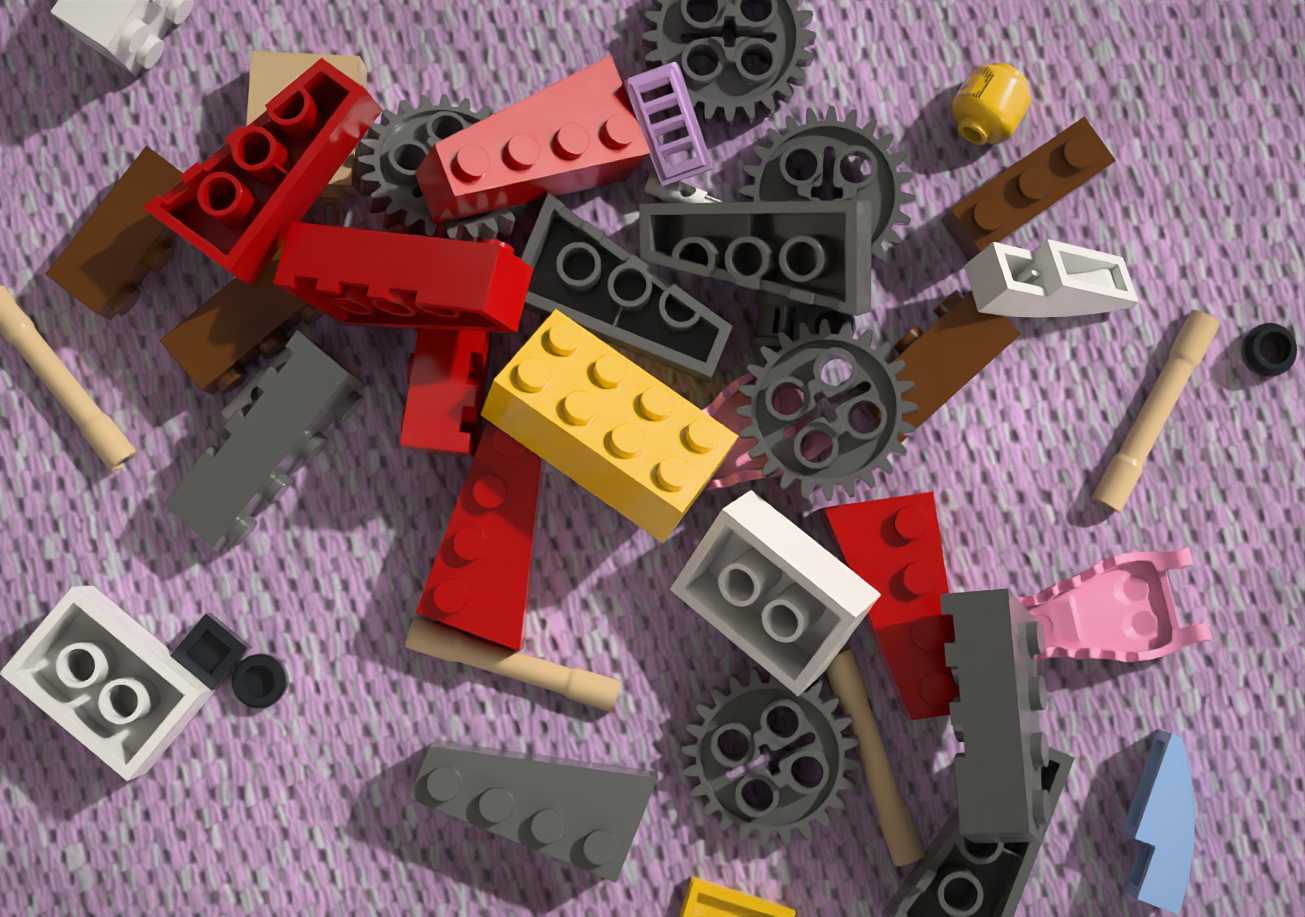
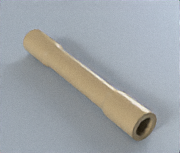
[0,286,138,472]
[1091,310,1221,513]
[405,617,622,712]
[825,648,925,866]

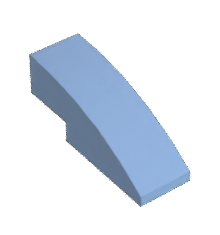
[1122,729,1195,915]

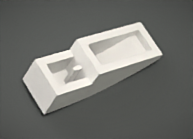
[964,239,1139,318]

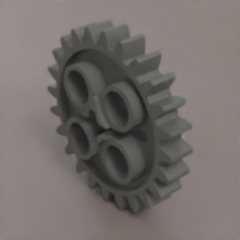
[642,0,816,128]
[356,94,530,242]
[739,106,915,262]
[736,319,918,501]
[681,666,860,847]

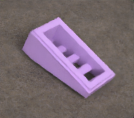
[624,62,713,187]

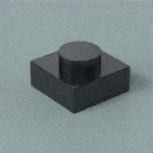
[170,613,252,691]

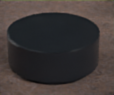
[232,653,289,709]

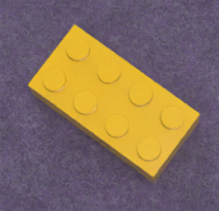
[481,309,739,543]

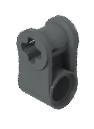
[749,292,856,352]

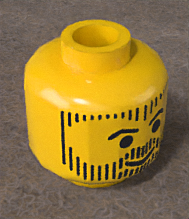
[950,62,1032,145]

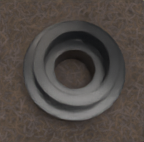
[1241,323,1297,377]

